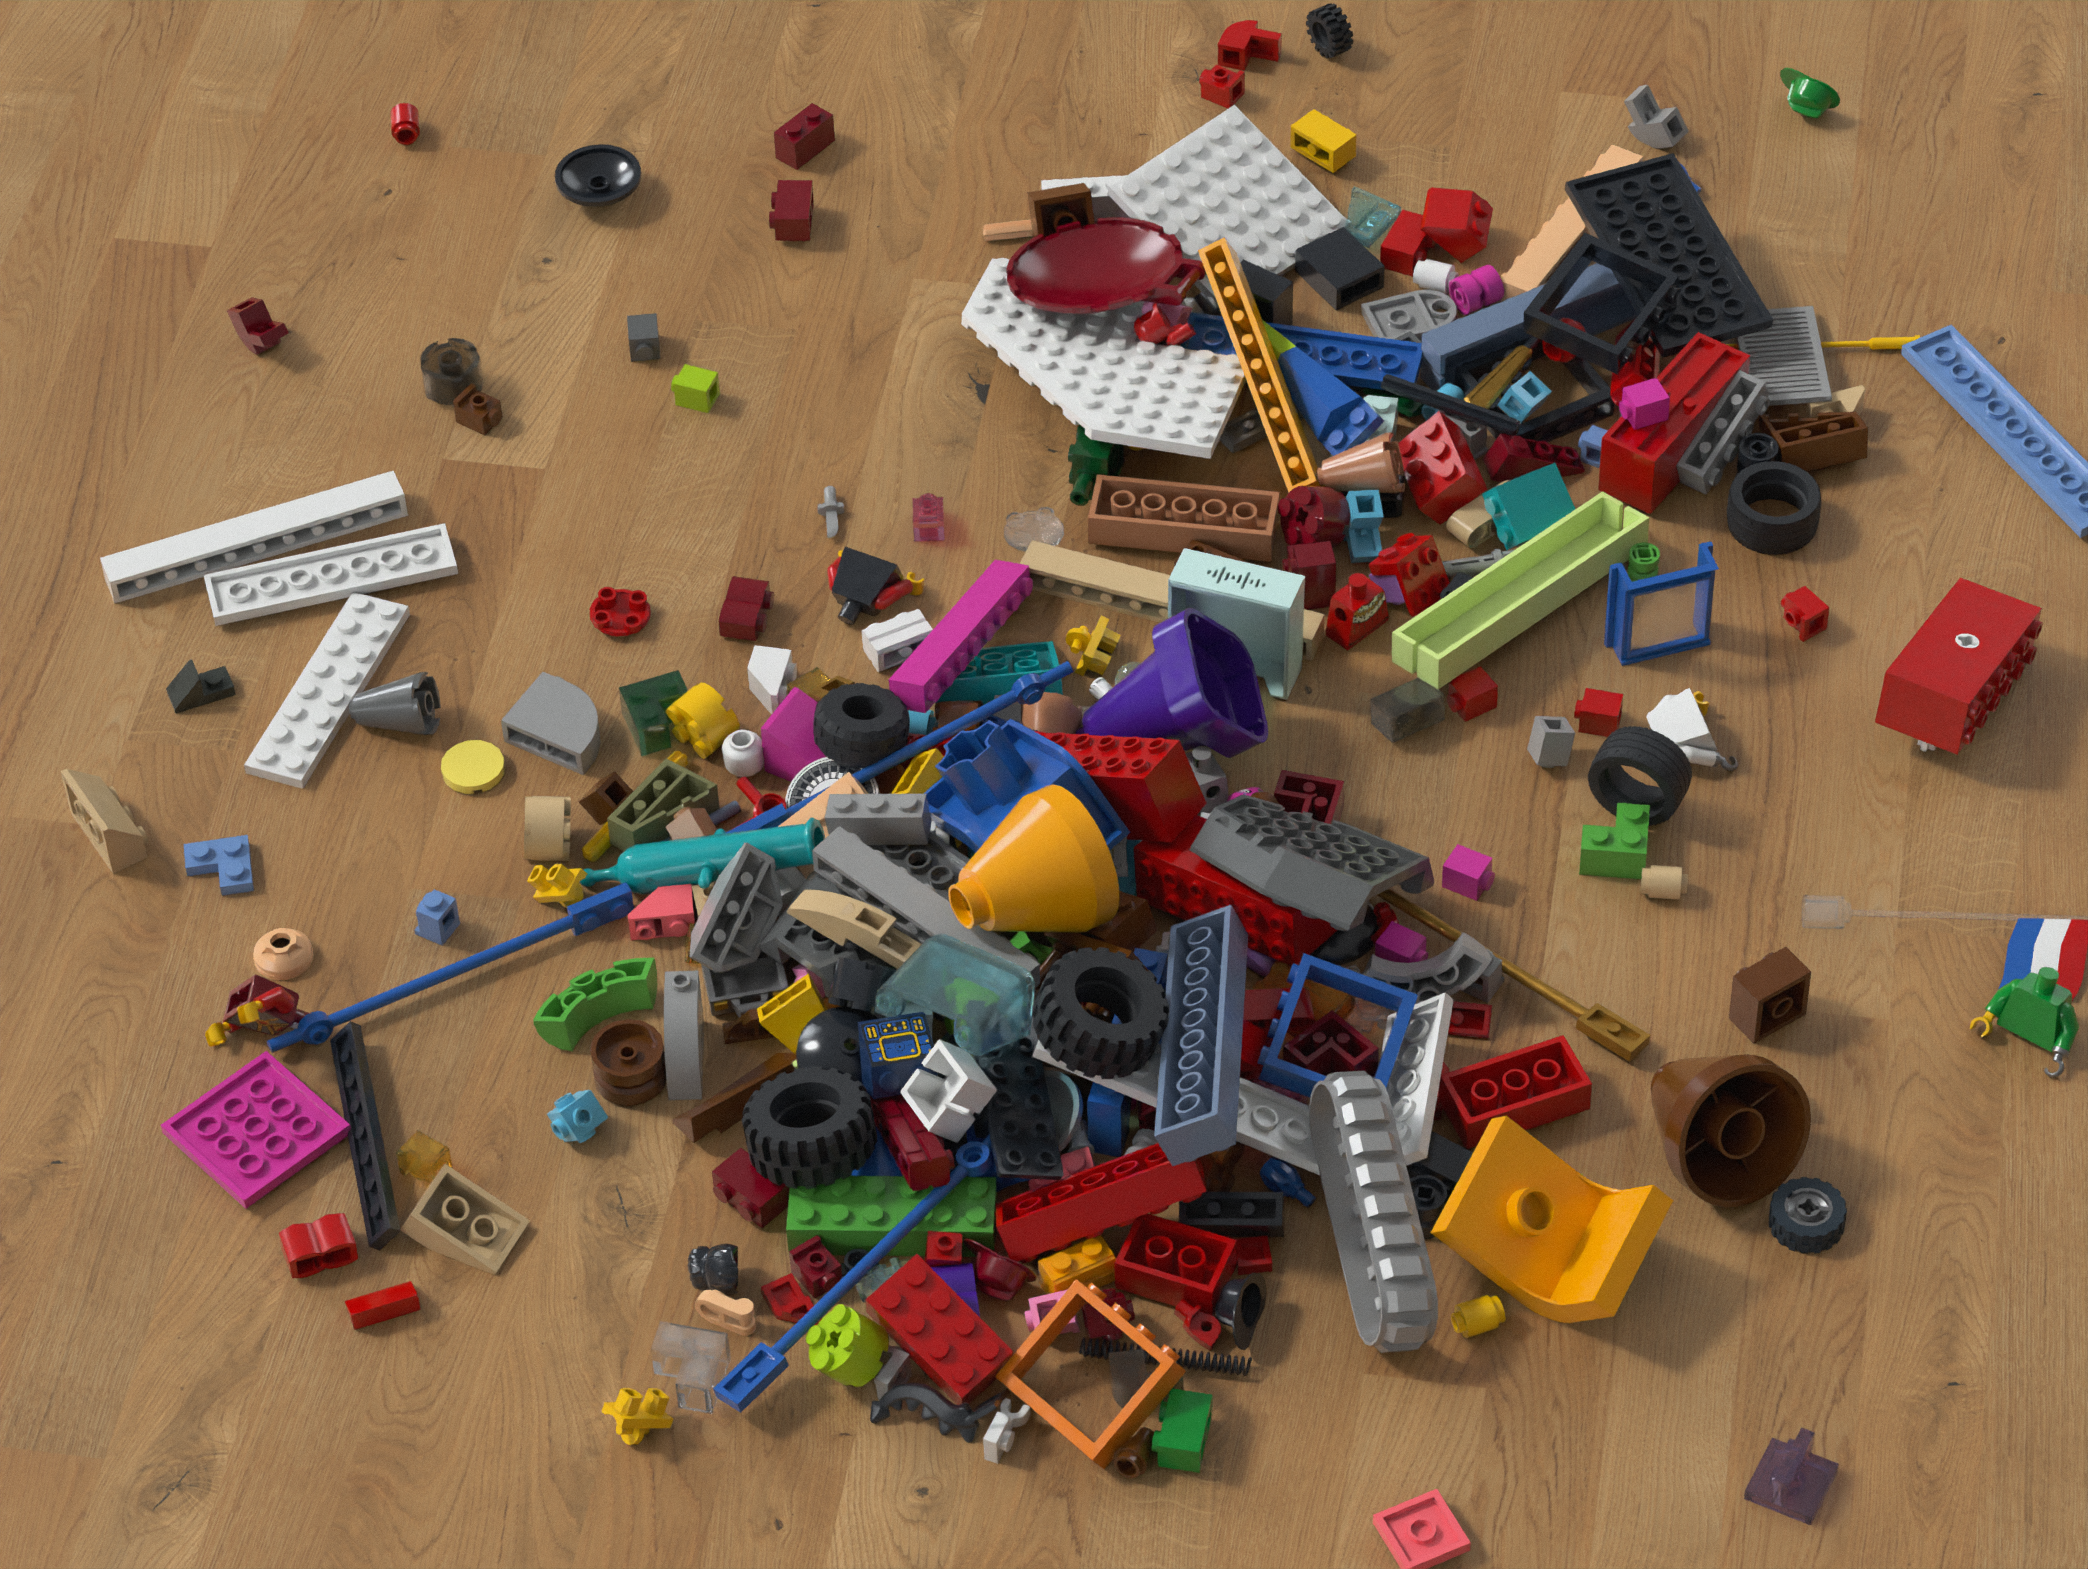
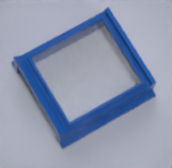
[1604,541,1719,666]

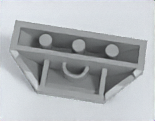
[690,842,783,973]

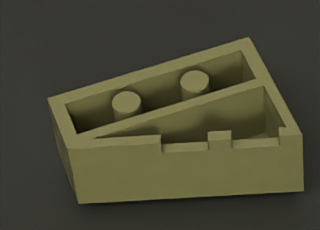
[607,759,720,851]

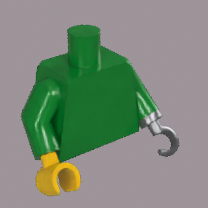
[1970,967,2079,1078]

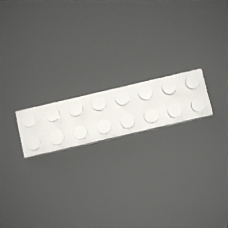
[204,523,458,626]
[244,592,410,789]

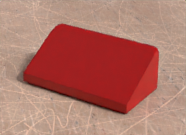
[1448,1001,1493,1039]
[345,1281,421,1330]

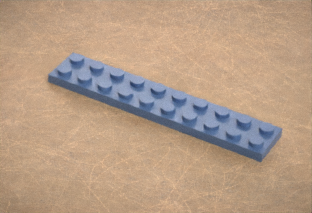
[1901,325,2088,538]

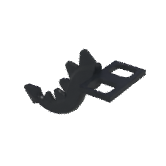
[870,1383,1010,1443]

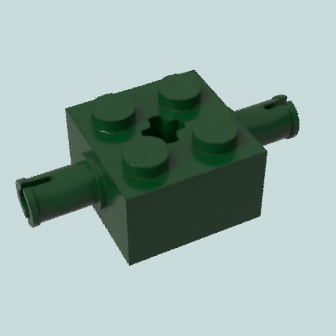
[1068,424,1125,506]

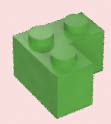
[1579,803,1650,879]

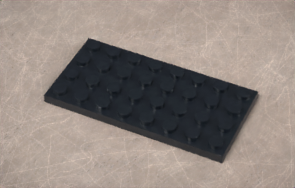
[1565,153,1773,358]

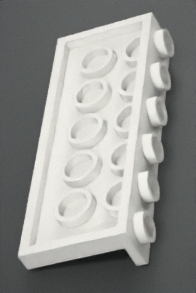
[1380,993,1453,1166]

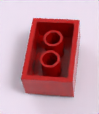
[1398,411,1487,525]
[1114,1213,1237,1315]

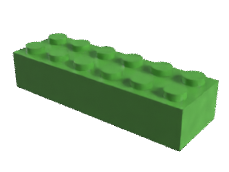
[786,1176,997,1257]

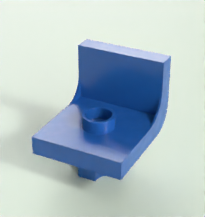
[923,719,1131,853]

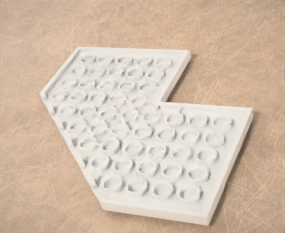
[961,258,1246,459]

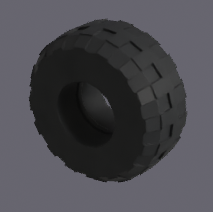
[813,683,910,769]

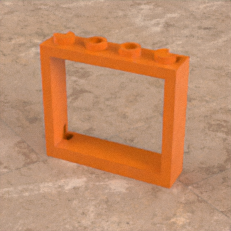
[995,1279,1186,1469]

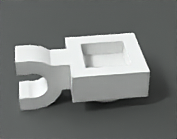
[983,1398,1031,1464]

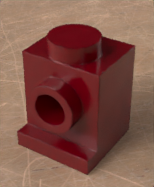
[789,1235,842,1299]

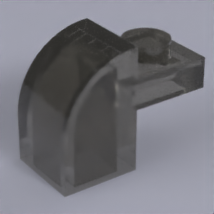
[1108,1349,1184,1416]

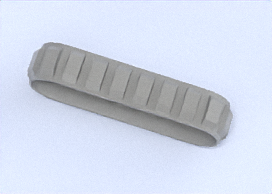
[1309,1071,1438,1353]

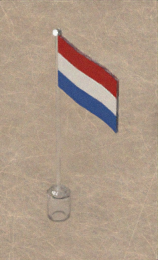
[1802,895,2088,1002]

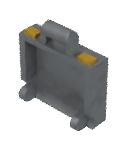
[701,950,788,1018]

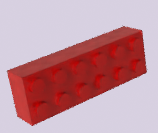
[996,1143,1206,1263]

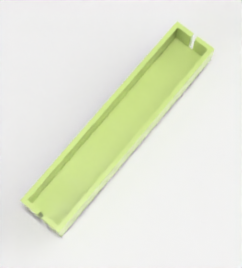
[1392,491,1649,689]

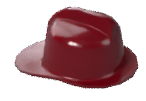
[964,1239,1036,1302]

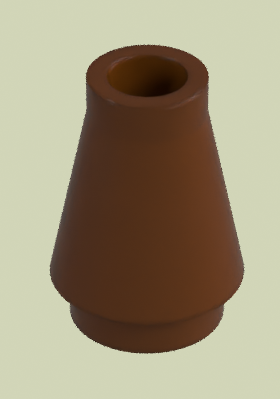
[1114,1427,1154,1479]

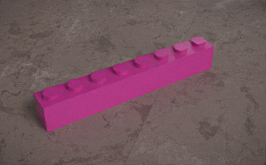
[889,560,1033,713]

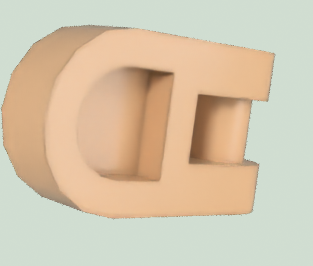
[694,1290,756,1336]

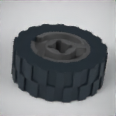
[1768,1177,1847,1254]

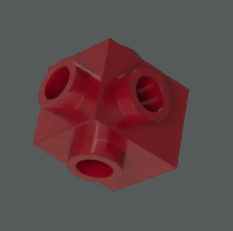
[1081,1288,1135,1341]

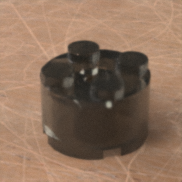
[420,338,484,407]

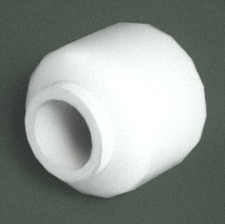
[722,730,764,777]

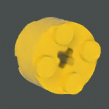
[666,682,740,759]

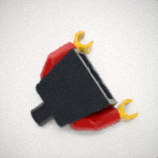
[827,546,925,625]

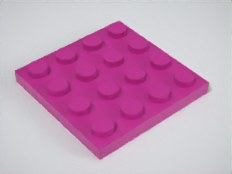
[161,1051,351,1209]

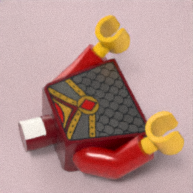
[205,974,309,1047]

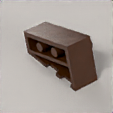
[1759,412,1868,472]

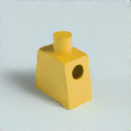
[757,973,828,1055]

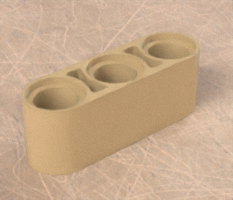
[1446,480,1510,548]

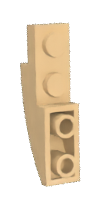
[787,890,922,971]

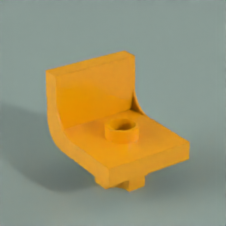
[1431,1116,1674,1323]

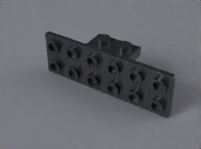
[966,1002,1064,1180]

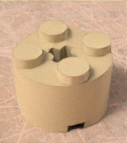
[524,796,571,861]

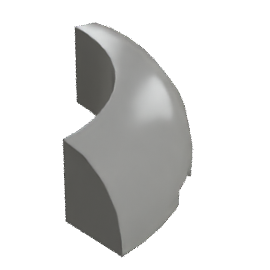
[1362,932,1492,1004]

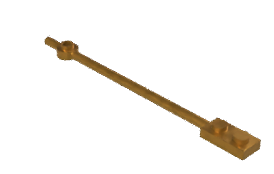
[1376,888,1651,1062]

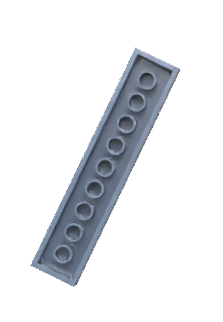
[1154,905,1248,1166]

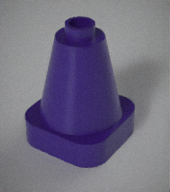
[1076,608,1268,758]

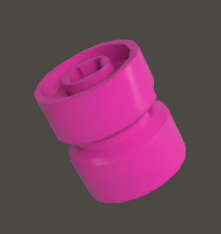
[1449,264,1504,315]

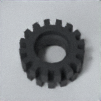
[1306,3,1354,59]

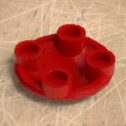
[589,587,651,637]

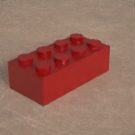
[1439,1035,1592,1149]
[865,1254,1013,1405]

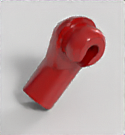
[1371,902,1399,945]

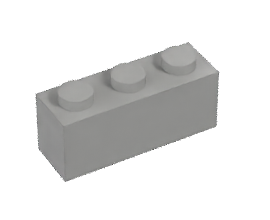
[825,794,932,845]

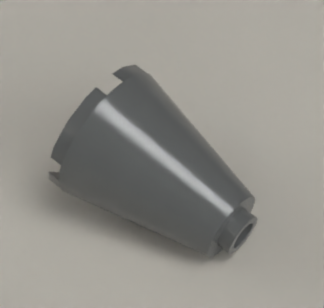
[349,672,441,735]

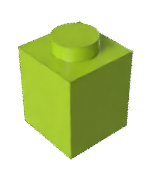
[671,364,720,413]

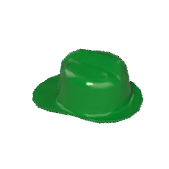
[1780,68,1840,118]

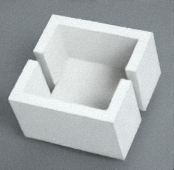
[900,1039,997,1143]

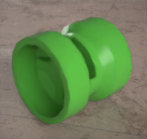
[1628,542,1660,582]

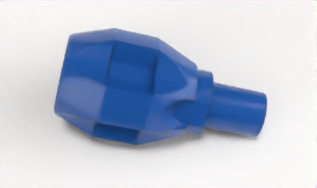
[1259,1156,1316,1208]

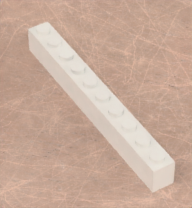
[100,471,408,603]

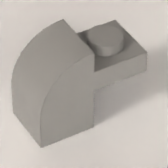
[1624,85,1689,148]

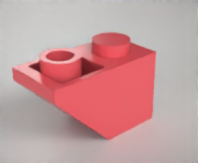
[628,884,695,941]

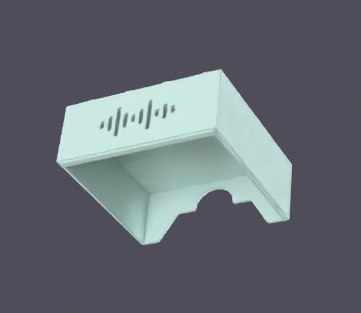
[1168,548,1305,700]

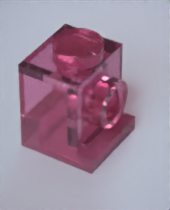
[913,493,945,542]

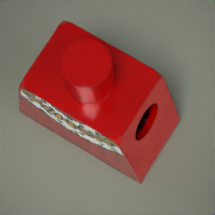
[1325,573,1389,651]

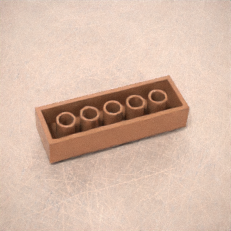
[1088,475,1280,561]

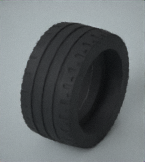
[1727,461,1821,555]
[1588,726,1692,826]

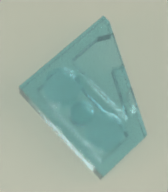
[1345,186,1401,248]

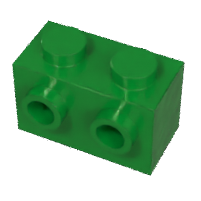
[1152,1389,1213,1473]

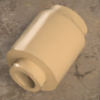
[1641,865,1688,900]

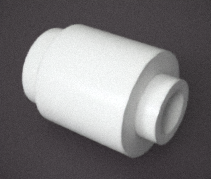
[1413,259,1459,294]

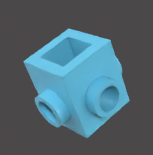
[547,1090,608,1143]

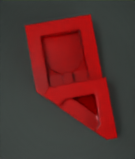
[761,1273,822,1325]

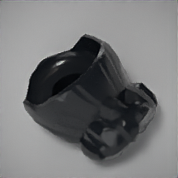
[687,1243,739,1296]

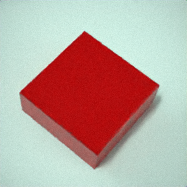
[1234,1236,1273,1275]

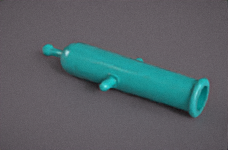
[580,817,825,895]

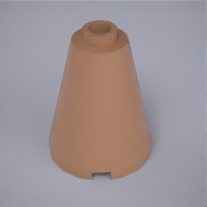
[1317,432,1405,493]
[1021,692,1083,734]

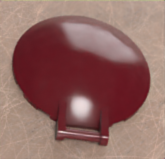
[1006,217,1207,314]

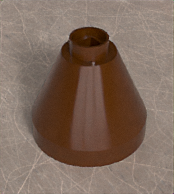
[1650,1054,1811,1207]

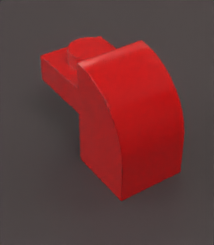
[1218,20,1282,71]

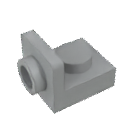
[874,1345,912,1400]

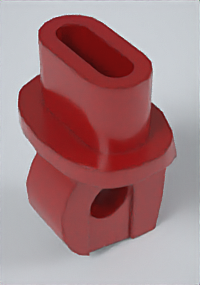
[1174,1299,1221,1351]

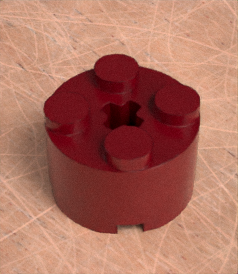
[1277,486,1350,548]

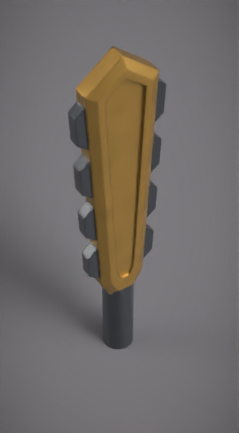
[1464,336,1543,411]

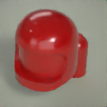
[1134,302,1196,346]

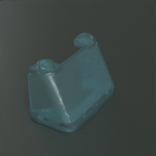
[875,933,1035,1056]

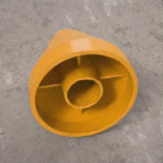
[948,785,1119,933]

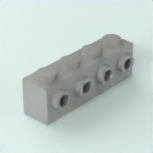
[1676,370,1770,495]

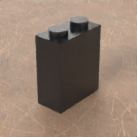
[1295,227,1385,311]

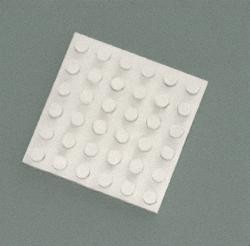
[1107,105,1351,308]

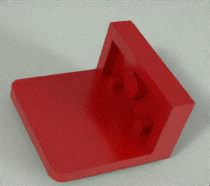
[1368,533,1450,617]

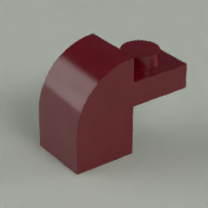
[227,297,289,355]

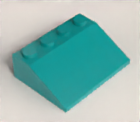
[938,641,1063,705]

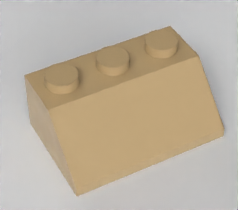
[61,769,148,874]

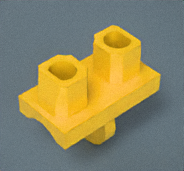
[1065,615,1121,676]
[527,864,588,908]
[601,1388,673,1445]

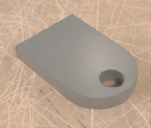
[1361,290,1457,341]

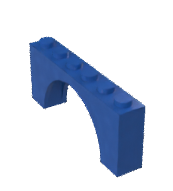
[1087,948,1168,1157]

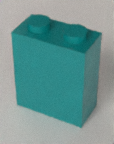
[1482,463,1575,550]

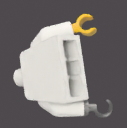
[1646,688,1738,771]

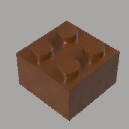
[1027,183,1095,238]
[1729,947,1811,1044]

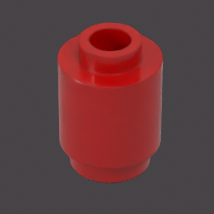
[390,103,420,145]

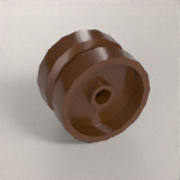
[590,1019,667,1106]

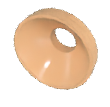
[253,928,314,980]

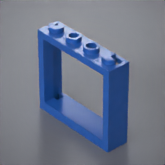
[1257,953,1418,1098]

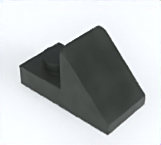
[166,659,236,714]

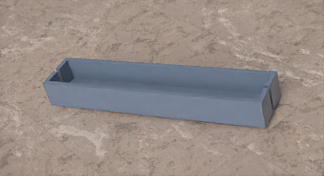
[1420,263,1638,391]

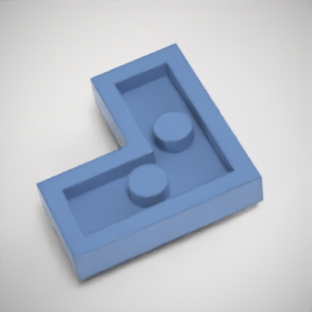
[183,835,254,896]

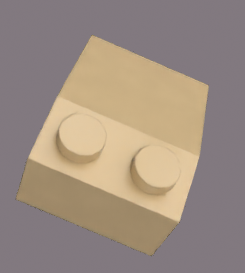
[400,1164,530,1275]

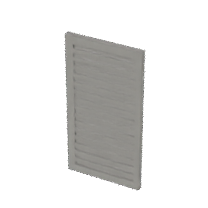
[1737,306,1832,406]

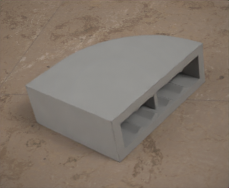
[501,672,601,775]
[664,970,704,1100]

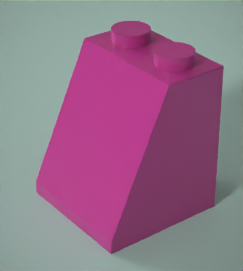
[761,687,826,782]

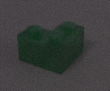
[619,670,688,756]

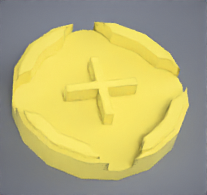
[441,740,505,794]

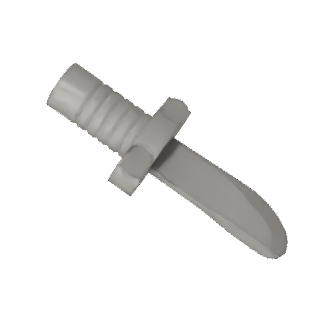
[818,486,844,538]

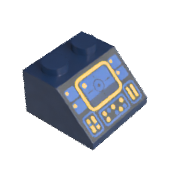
[858,1012,938,1099]

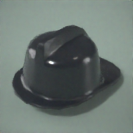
[1215,1272,1267,1350]

